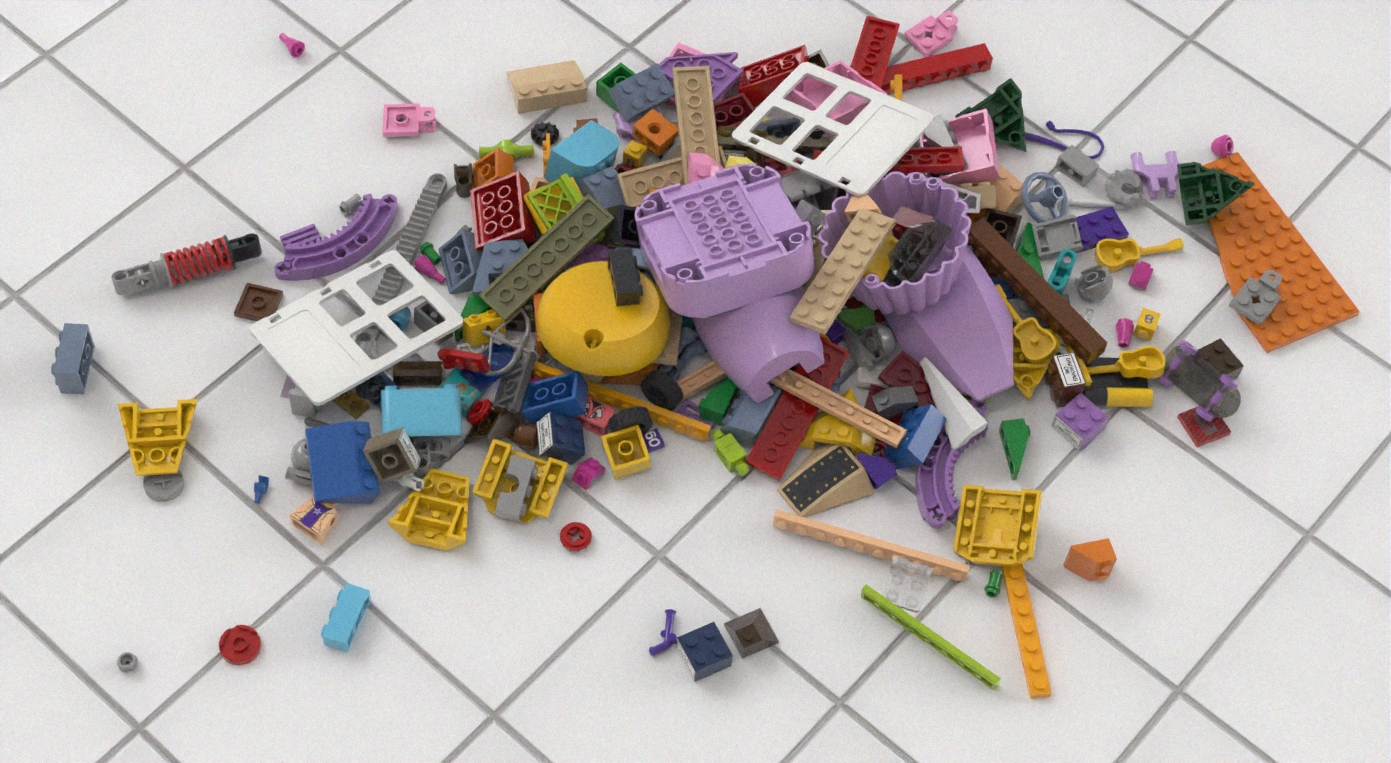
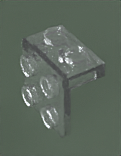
[882,556,933,613]

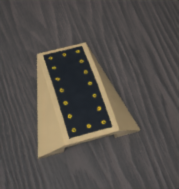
[777,443,875,517]

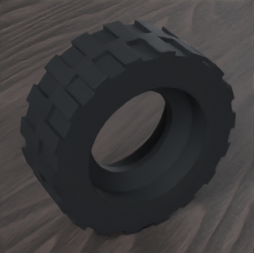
[640,370,684,411]
[607,406,653,434]

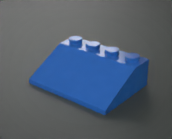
[305,421,380,504]

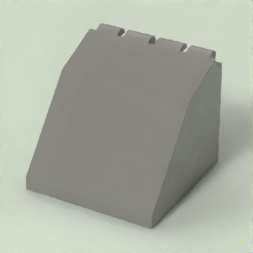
[781,169,839,210]

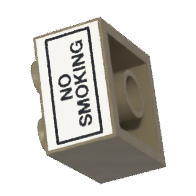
[363,427,421,484]

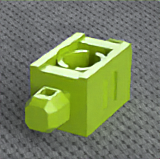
[712,429,749,476]

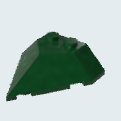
[955,78,1026,152]
[1177,162,1255,226]

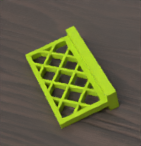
[527,173,606,248]

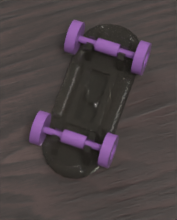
[1157,339,1241,422]

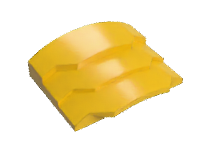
[472,439,568,524]

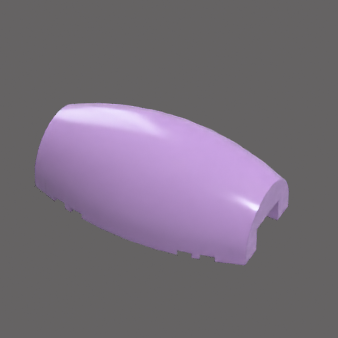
[691,285,824,404]

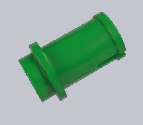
[420,242,442,266]
[984,570,1003,597]

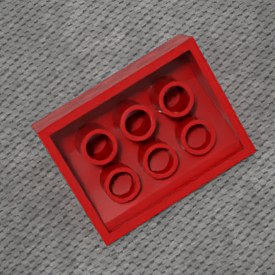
[738,45,809,107]
[470,171,535,250]

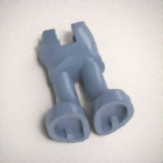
[657,327,707,381]

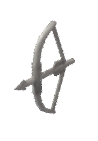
[481,308,541,376]

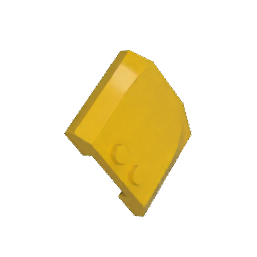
[953,484,1043,567]

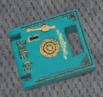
[438,368,490,417]

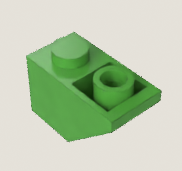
[837,305,876,336]

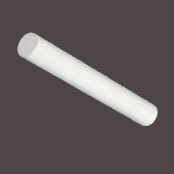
[1070,198,1125,210]

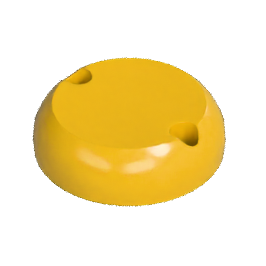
[537,261,671,376]

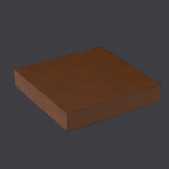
[234,283,283,323]

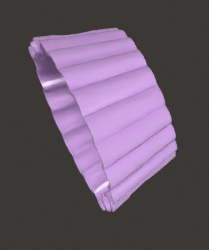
[818,172,972,315]

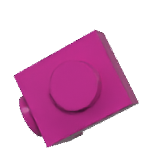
[1128,261,1154,290]
[572,457,606,490]

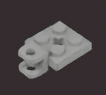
[1229,269,1282,326]

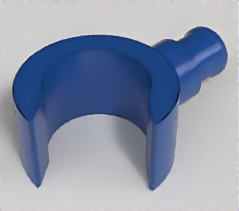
[254,475,269,504]

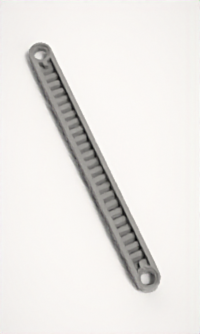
[355,173,447,352]

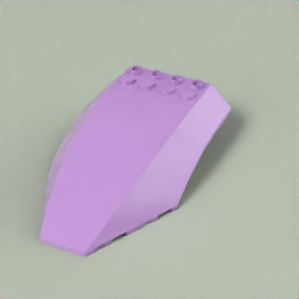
[881,245,1014,402]

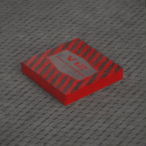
[1177,402,1231,447]

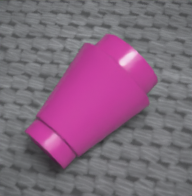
[1115,318,1134,348]

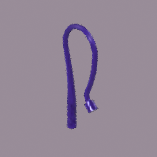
[1024,121,1104,159]

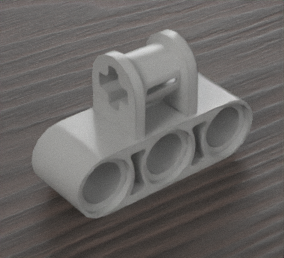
[412,436,450,479]

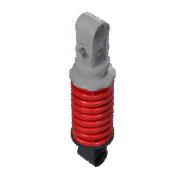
[111,233,262,295]

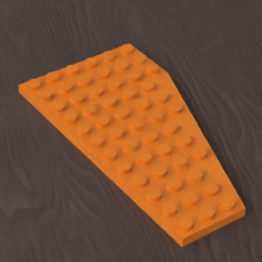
[1202,152,1360,353]

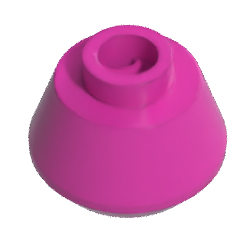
[1211,135,1234,158]

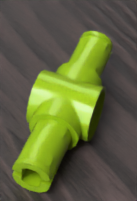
[479,139,534,160]

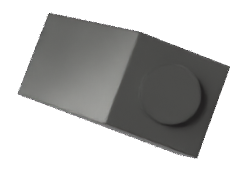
[871,386,920,419]

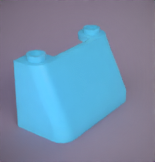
[381,384,462,437]

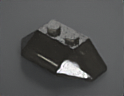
[888,219,953,283]

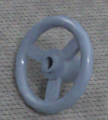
[1021,172,1069,223]

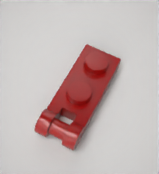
[437,348,491,373]

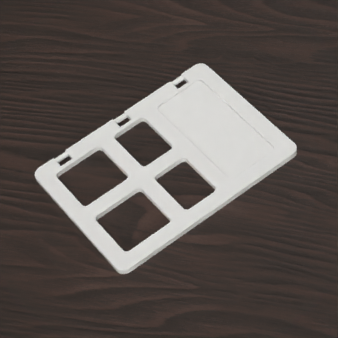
[732,62,934,197]
[250,250,463,406]

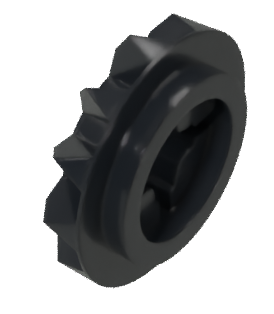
[531,122,559,146]
[355,374,387,400]

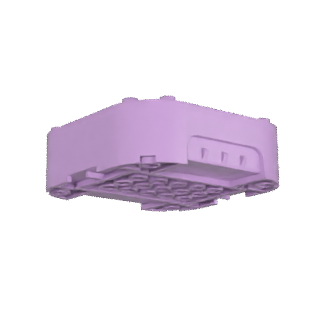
[635,164,815,319]

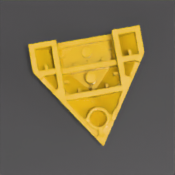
[1013,329,1061,400]
[798,387,876,456]

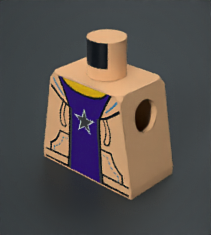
[290,496,339,545]

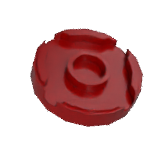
[218,625,261,666]

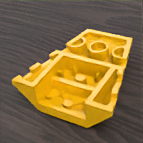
[117,399,198,476]
[388,468,470,551]

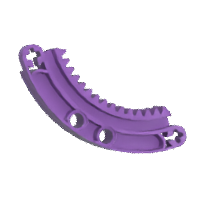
[274,194,398,281]
[916,399,989,529]

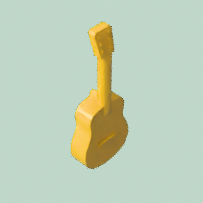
[1095,238,1184,273]
[995,284,1057,364]
[1086,346,1165,379]

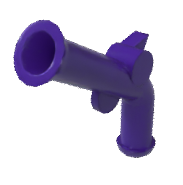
[649,609,677,656]

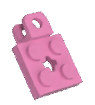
[904,11,958,57]
[382,104,437,137]

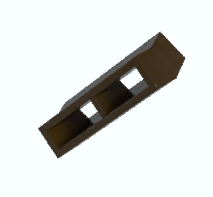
[393,361,443,385]

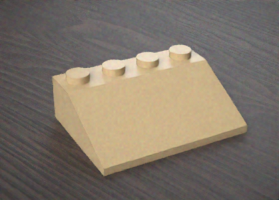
[507,60,587,114]

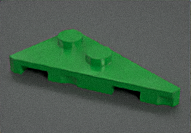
[1016,222,1044,278]

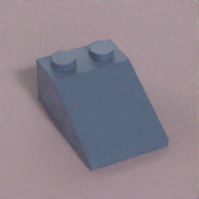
[580,166,626,209]

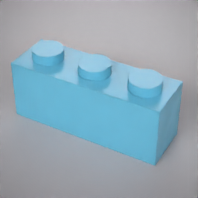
[321,583,371,652]

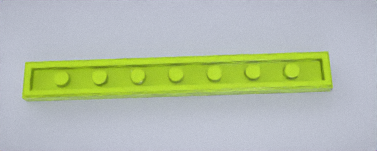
[861,585,1001,690]

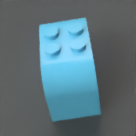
[544,120,620,189]

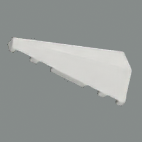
[919,357,988,451]

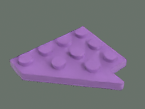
[659,52,743,104]

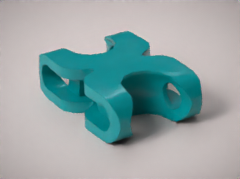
[1048,249,1077,295]

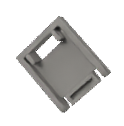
[1032,215,1083,260]

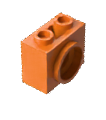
[632,109,679,157]

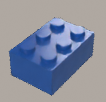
[522,371,588,424]
[883,404,947,469]

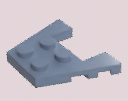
[473,239,547,296]

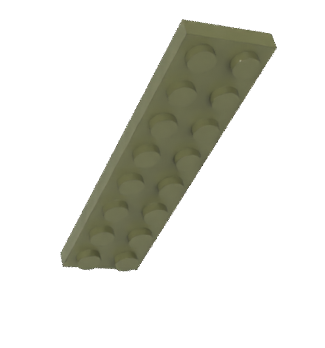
[479,194,615,322]

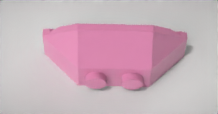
[688,152,724,184]

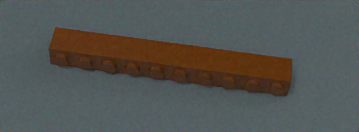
[967,218,1108,364]

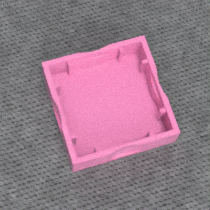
[786,60,888,138]
[919,109,1000,187]

